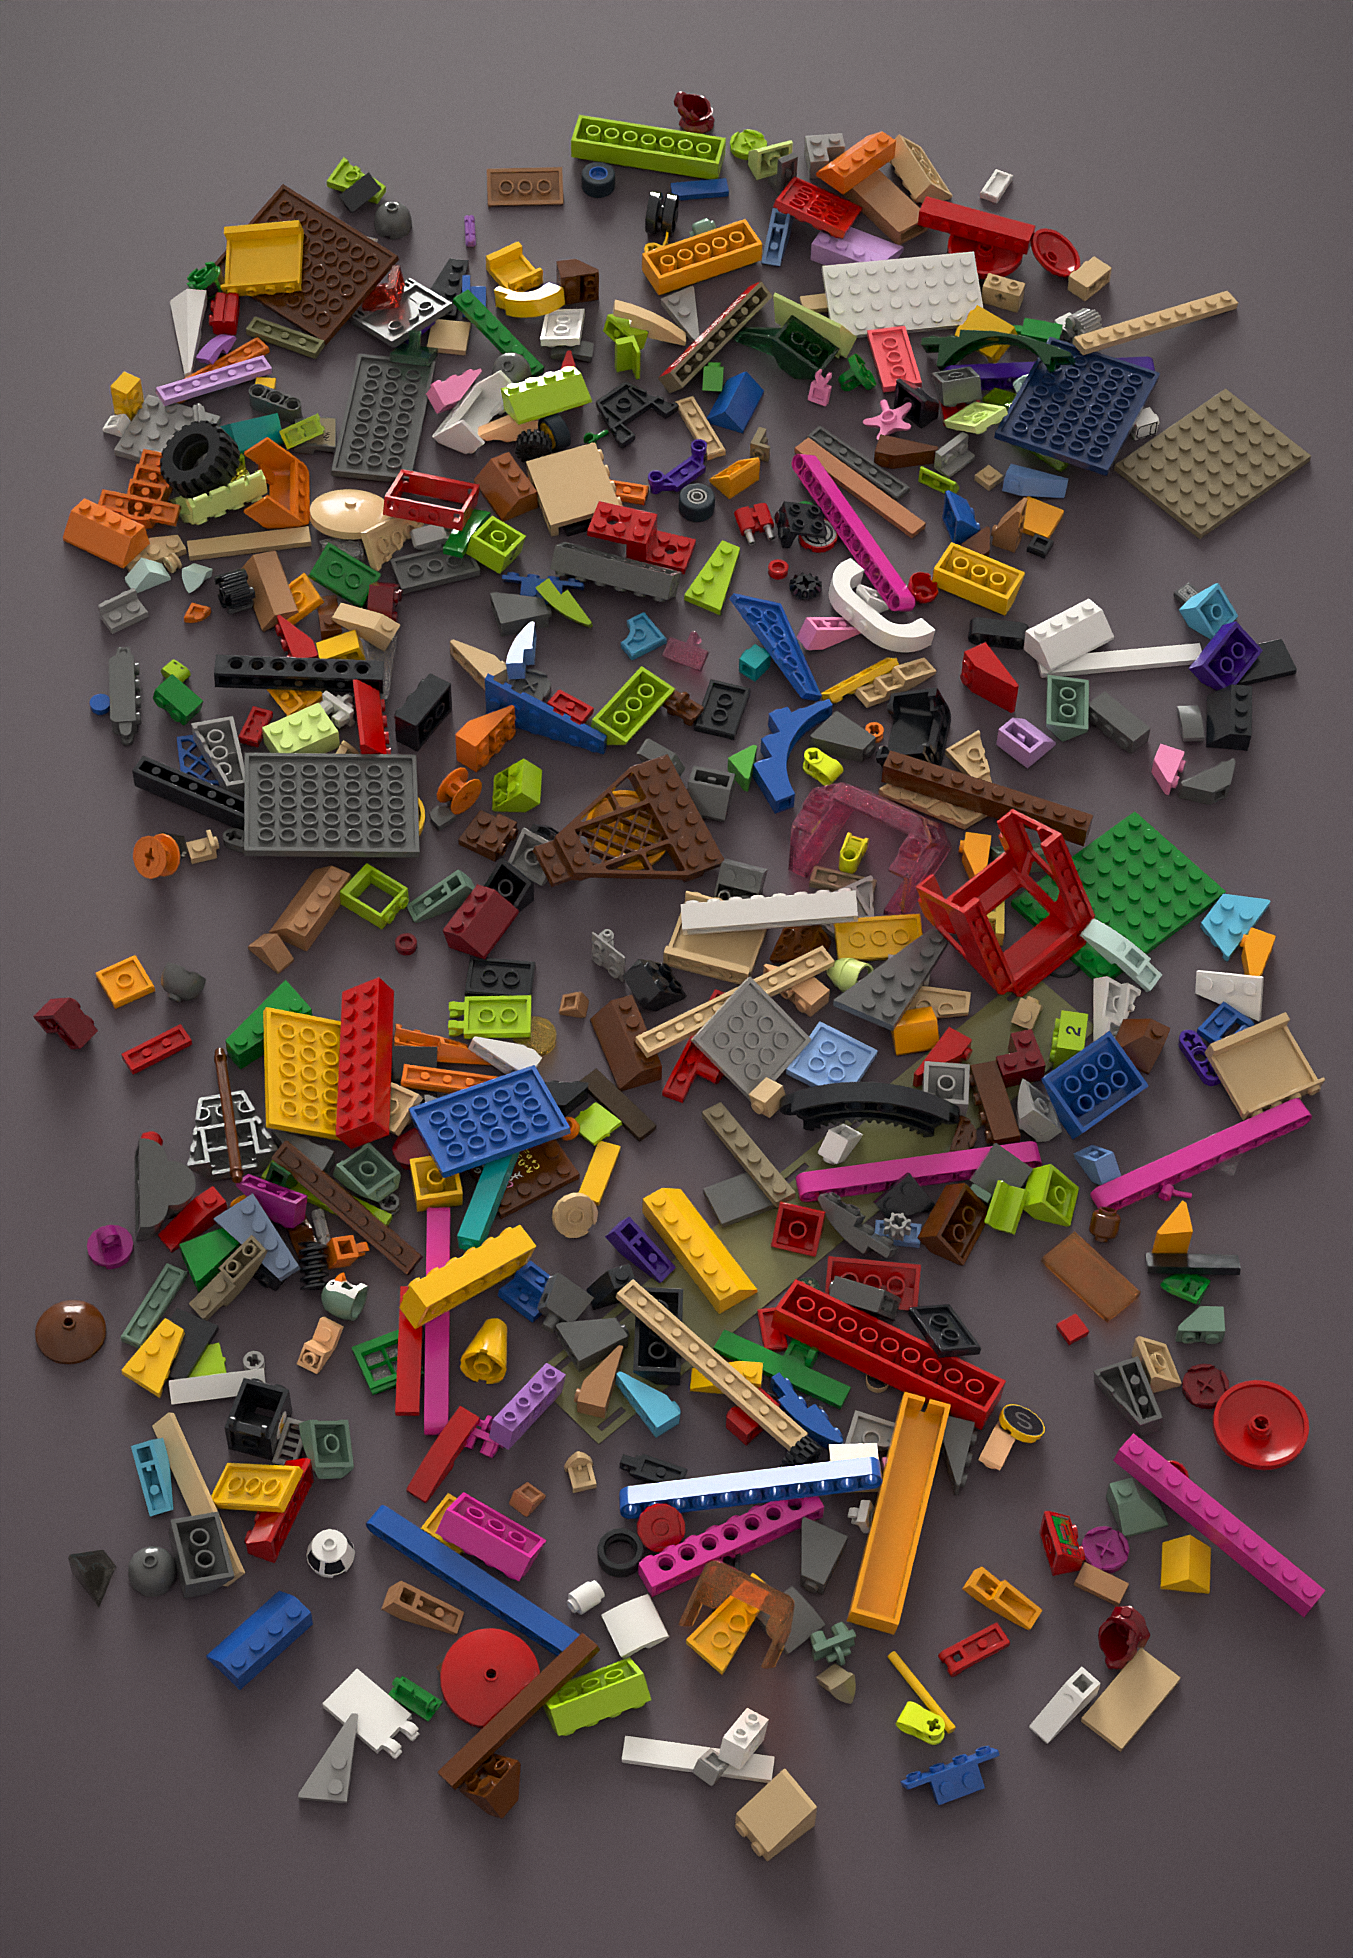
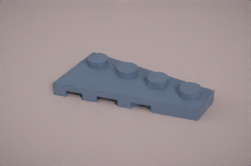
[214,1193,301,1281]

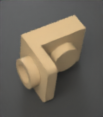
[186,830,219,864]

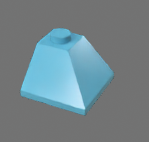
[1179,583,1238,640]

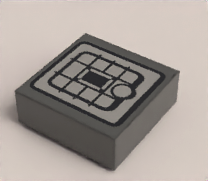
[1173,582,1200,605]

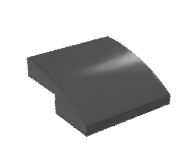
[756,1586,825,1655]

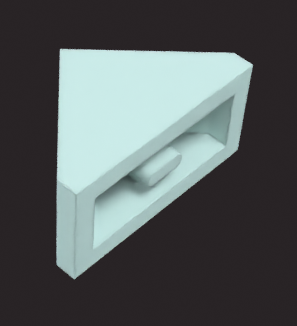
[125,558,171,593]

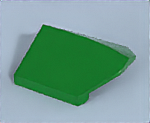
[1160,1274,1211,1305]

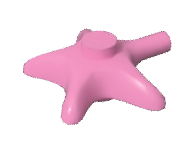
[863,400,912,440]

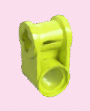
[803,748,844,787]
[838,832,869,874]
[895,1701,945,1745]

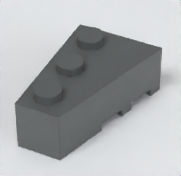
[1093,1356,1163,1437]

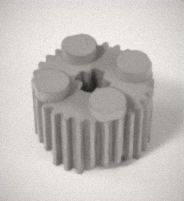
[1062,308,1102,344]

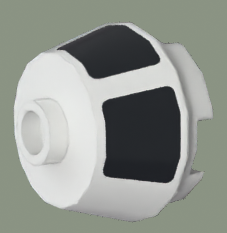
[306,1529,355,1578]

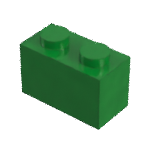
[153,674,203,726]

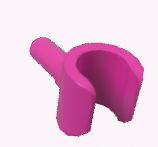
[1158,1184,1192,1201]

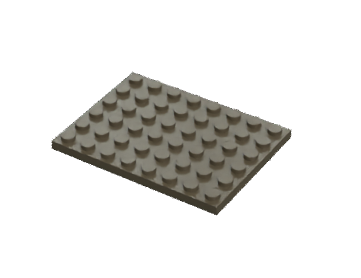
[1114,388,1311,539]

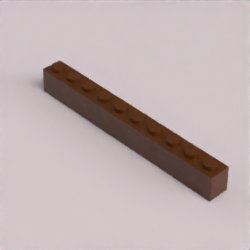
[881,750,1093,846]

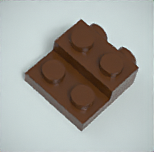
[458,810,519,862]

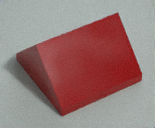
[771,1202,825,1257]

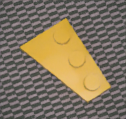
[121,1318,185,1398]

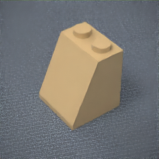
[735,1769,817,1861]

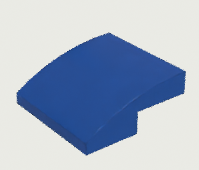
[498,1261,550,1323]

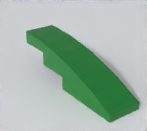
[443,509,491,558]

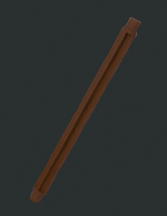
[214,1048,243,1183]

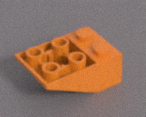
[455,705,516,773]

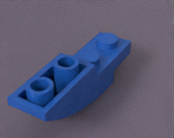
[770,1372,843,1449]

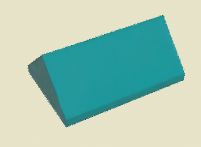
[220,413,284,454]

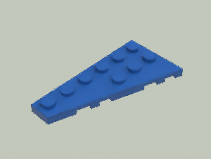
[729,593,822,701]
[485,673,607,754]

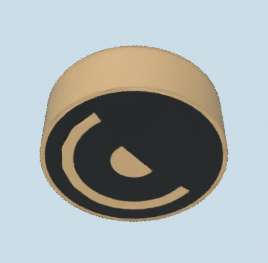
[866,1374,889,1393]

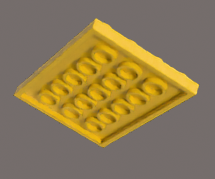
[263,1007,341,1141]

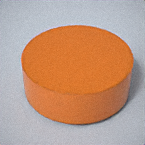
[561,1117,580,1141]

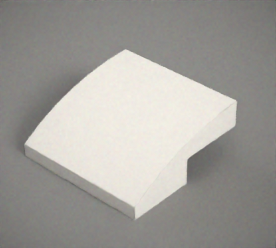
[601,1594,669,1659]

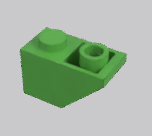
[702,362,724,392]

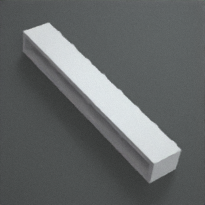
[681,888,858,935]

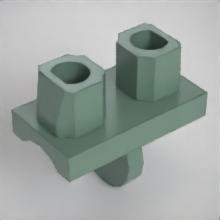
[810,1622,856,1666]

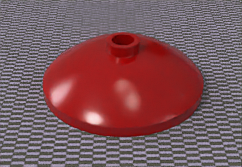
[1031,228,1080,277]

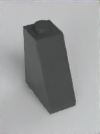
[490,592,552,637]
[809,711,876,762]
[829,1276,902,1320]
[555,1318,630,1372]
[800,1517,848,1595]

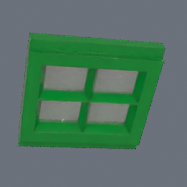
[351,1329,425,1396]

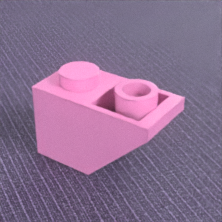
[1151,744,1186,795]

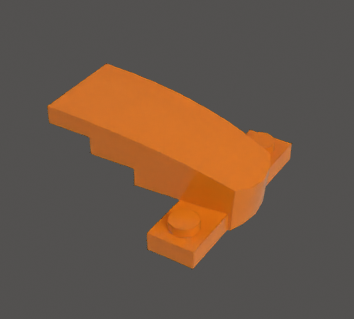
[98,449,181,529]

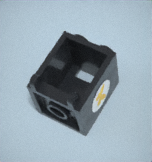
[224,1378,292,1461]

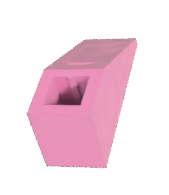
[426,368,482,414]

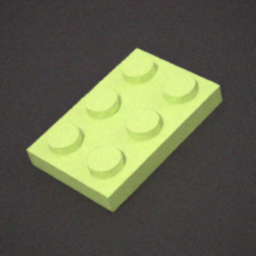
[944,402,1008,434]

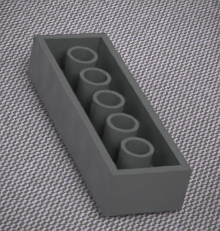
[550,542,681,602]

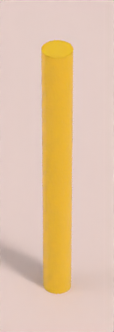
[888,1651,956,1734]

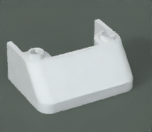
[432,370,513,454]

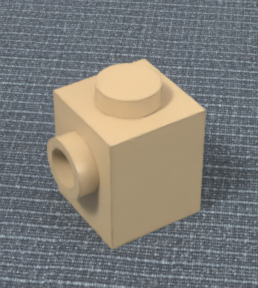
[749,1077,786,1118]

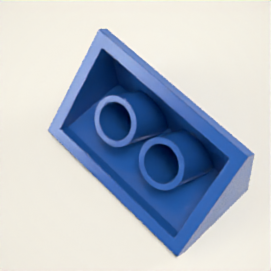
[707,371,764,434]

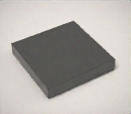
[969,1143,1033,1196]

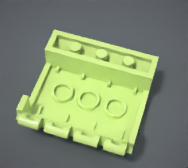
[171,470,267,525]

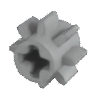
[883,1212,911,1241]

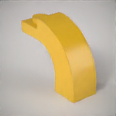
[494,283,565,318]

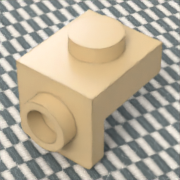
[1011,996,1043,1031]

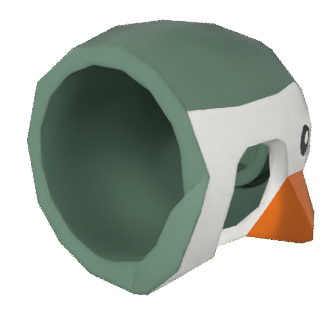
[321,1272,369,1321]

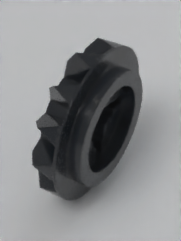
[789,572,822,600]

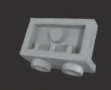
[934,432,975,478]
[98,588,148,634]

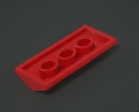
[825,1256,921,1311]

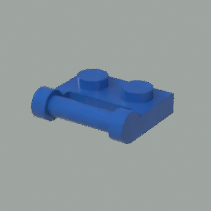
[1197,1001,1255,1043]

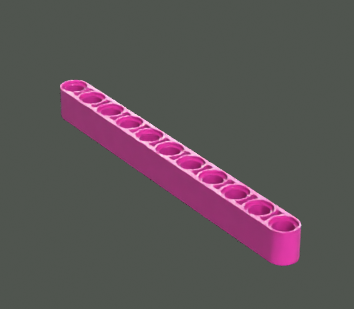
[792,454,915,612]
[1090,1098,1312,1211]
[795,1141,1042,1202]
[424,1207,451,1435]

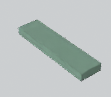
[120,1263,188,1349]

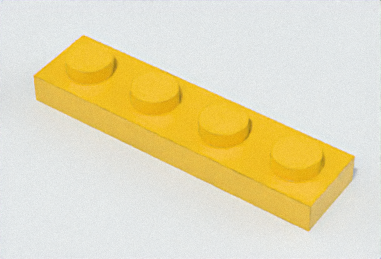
[821,658,899,704]

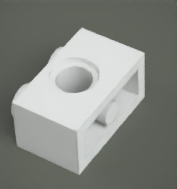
[718,1708,769,1770]

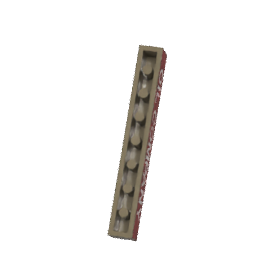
[658,281,773,393]

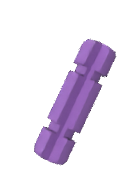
[464,215,476,247]

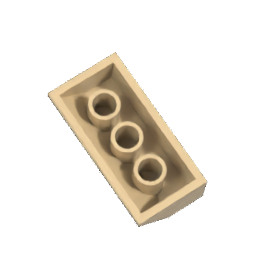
[889,134,953,204]

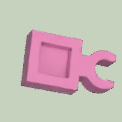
[808,369,832,406]

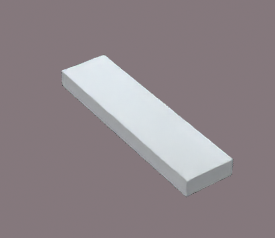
[169,1368,266,1405]

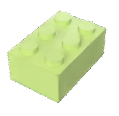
[262,702,340,754]

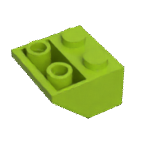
[492,759,542,813]

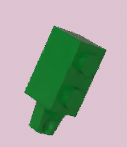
[1012,318,1063,349]

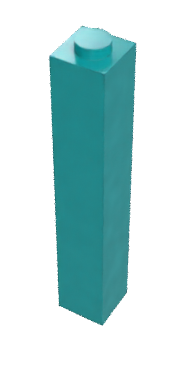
[457,1152,520,1251]

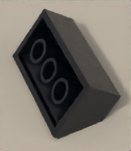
[633,1287,683,1385]

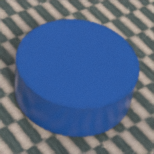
[90,694,110,715]

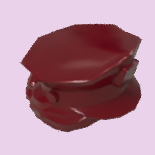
[674,91,715,134]
[392,1128,431,1171]
[1098,1606,1150,1670]

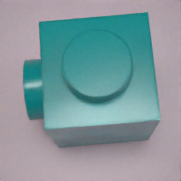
[739,644,771,682]

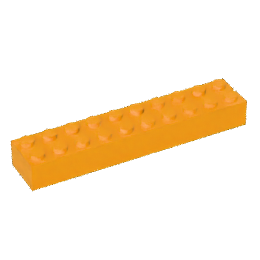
[847,1392,951,1635]

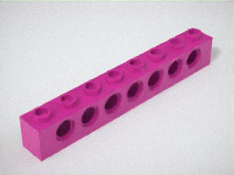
[638,1496,824,1598]

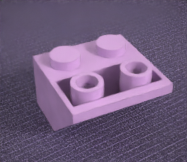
[996,718,1056,769]

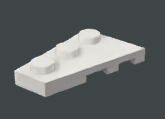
[1195,970,1264,1021]

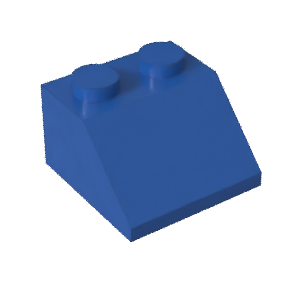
[942,490,981,545]

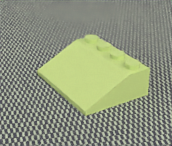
[773,293,857,359]

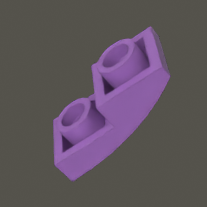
[195,334,237,365]

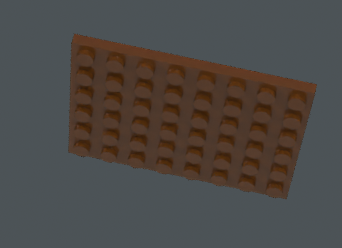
[215,184,399,345]

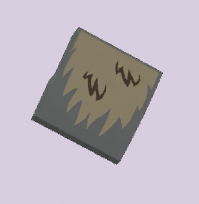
[294,416,337,455]

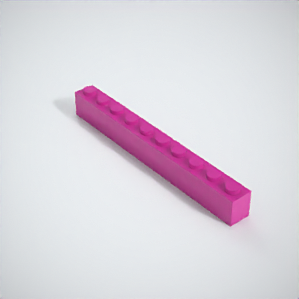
[1113,1433,1326,1617]

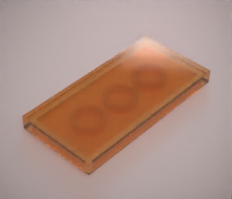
[1041,1231,1140,1323]

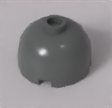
[374,201,412,240]
[492,352,532,383]
[161,962,206,1003]
[128,1546,177,1597]

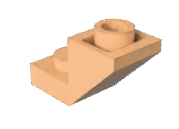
[297,1317,344,1374]
[978,1421,1016,1471]

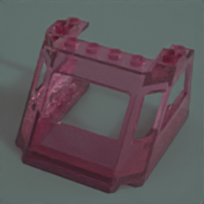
[788,782,952,916]

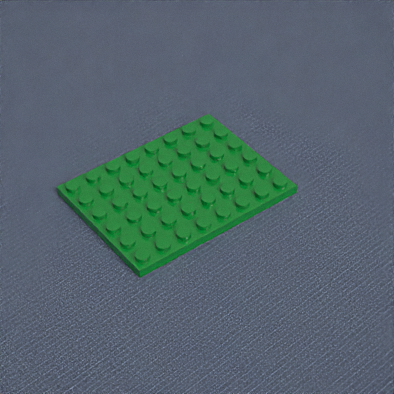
[1011,811,1226,981]

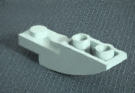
[1080,919,1162,992]

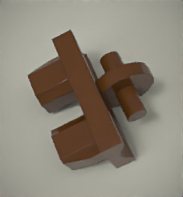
[662,690,704,726]

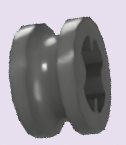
[379,1193,400,1216]

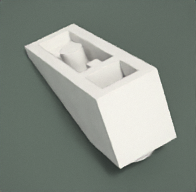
[468,1036,542,1074]

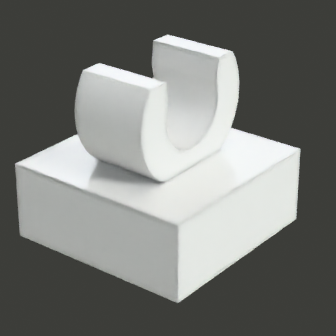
[848,1500,874,1533]

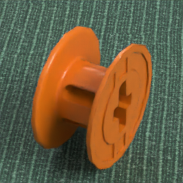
[437,768,482,814]
[133,833,180,879]

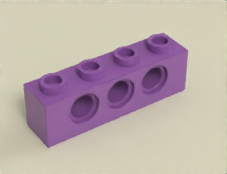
[489,1363,566,1450]

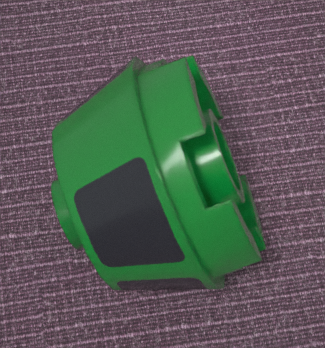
[186,261,225,300]

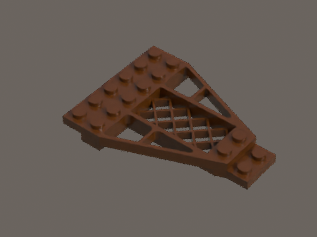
[533,754,724,887]

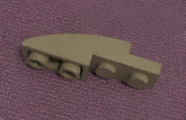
[189,1235,268,1321]

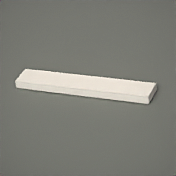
[622,1736,775,1783]

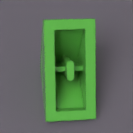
[727,745,757,791]

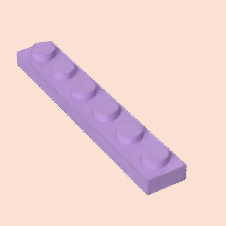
[156,355,272,406]

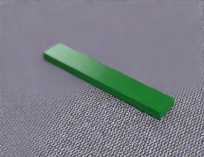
[714,1329,851,1410]

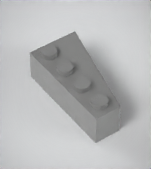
[191,716,245,797]

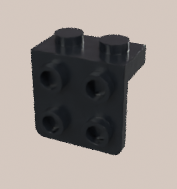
[774,501,827,548]

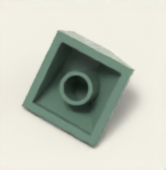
[1106,1478,1168,1538]

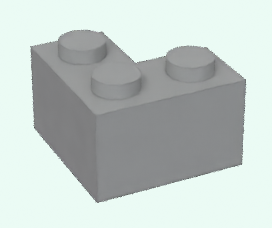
[804,133,845,179]

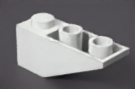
[1029,1667,1100,1744]

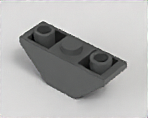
[1178,758,1236,805]

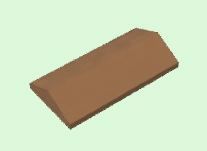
[487,167,564,206]
[241,550,299,632]

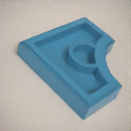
[621,612,667,660]

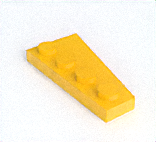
[686,1573,771,1675]

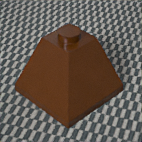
[1115,1018,1171,1075]

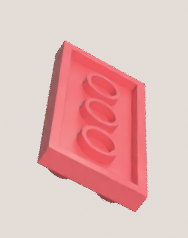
[867,326,922,392]

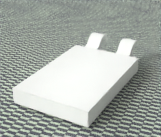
[322,1669,420,1759]

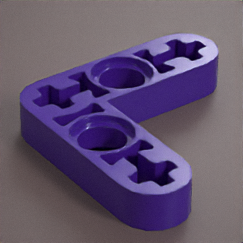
[1178,1030,1221,1086]

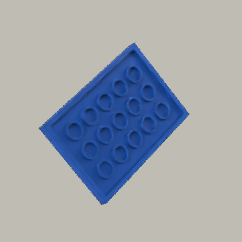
[408,1065,571,1178]

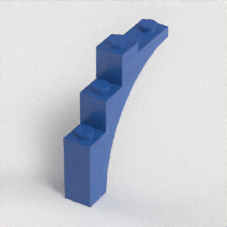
[753,699,833,814]

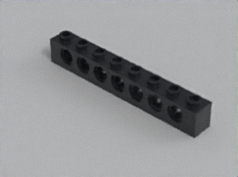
[214,654,384,694]

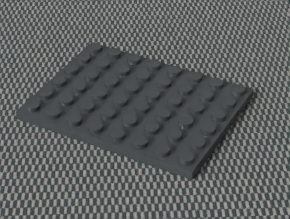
[244,753,420,858]

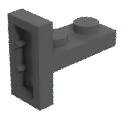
[768,152,798,195]

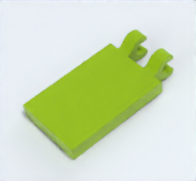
[448,995,532,1039]

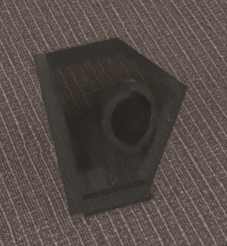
[68,1550,117,1607]

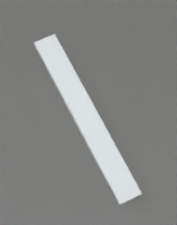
[1037,643,1202,678]

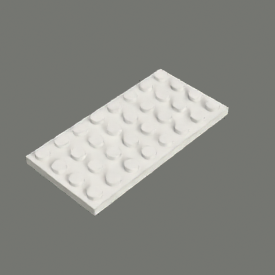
[821,252,983,338]

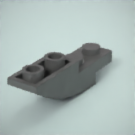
[818,1192,899,1258]

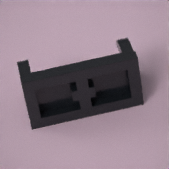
[337,172,382,213]

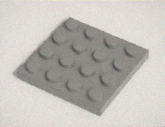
[114,395,221,467]
[691,976,812,1102]

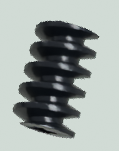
[298,1241,329,1291]

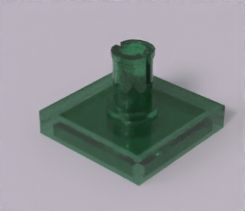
[390,330,438,366]

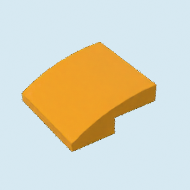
[267,689,323,716]

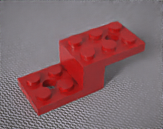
[587,501,696,574]

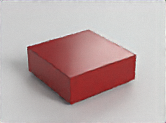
[1056,1313,1089,1345]

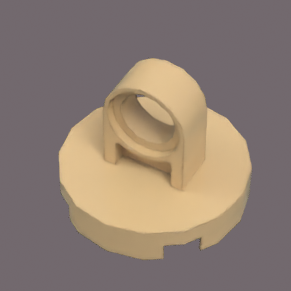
[552,1193,598,1238]

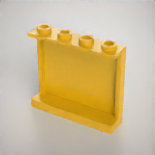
[221,220,304,296]

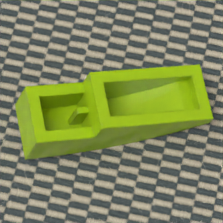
[536,578,593,628]

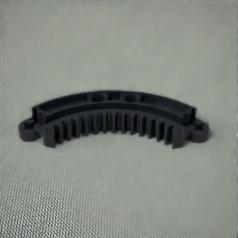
[780,1082,960,1138]

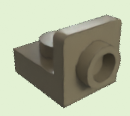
[750,427,771,462]

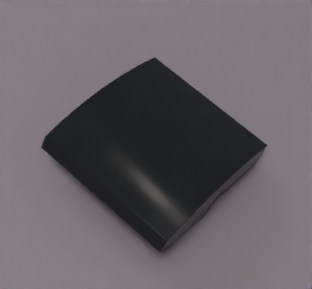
[391,1046,438,1084]

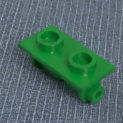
[388,1675,443,1722]

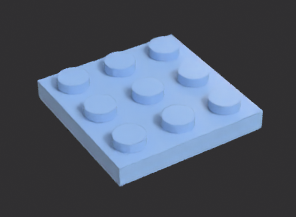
[786,1021,878,1087]

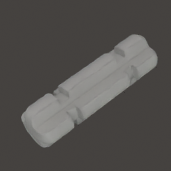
[311,1209,331,1252]

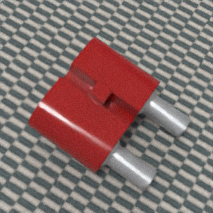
[734,503,775,545]

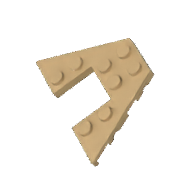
[879,730,992,830]

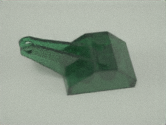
[733,315,840,380]

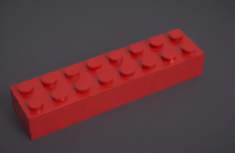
[336,977,394,1149]

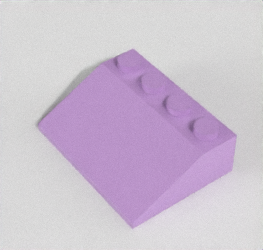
[811,227,904,266]

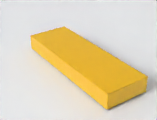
[579,1141,621,1206]

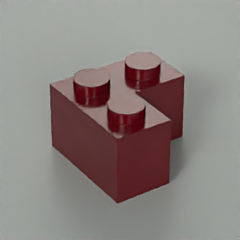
[367,582,403,623]
[33,997,98,1049]
[996,1029,1046,1088]

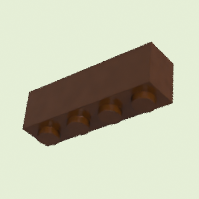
[969,1060,1021,1146]

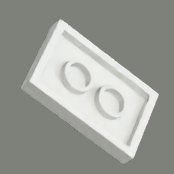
[540,309,585,347]

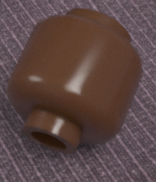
[1089,1207,1121,1242]

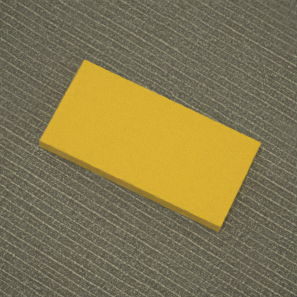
[833,914,923,962]
[211,1463,304,1513]

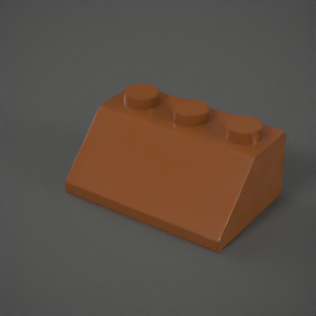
[474,452,538,522]

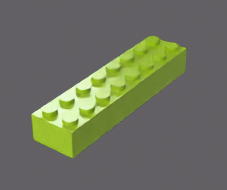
[571,115,726,179]

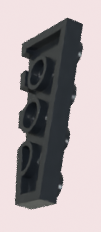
[430,258,469,321]

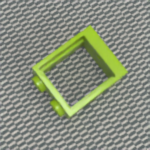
[340,863,409,929]

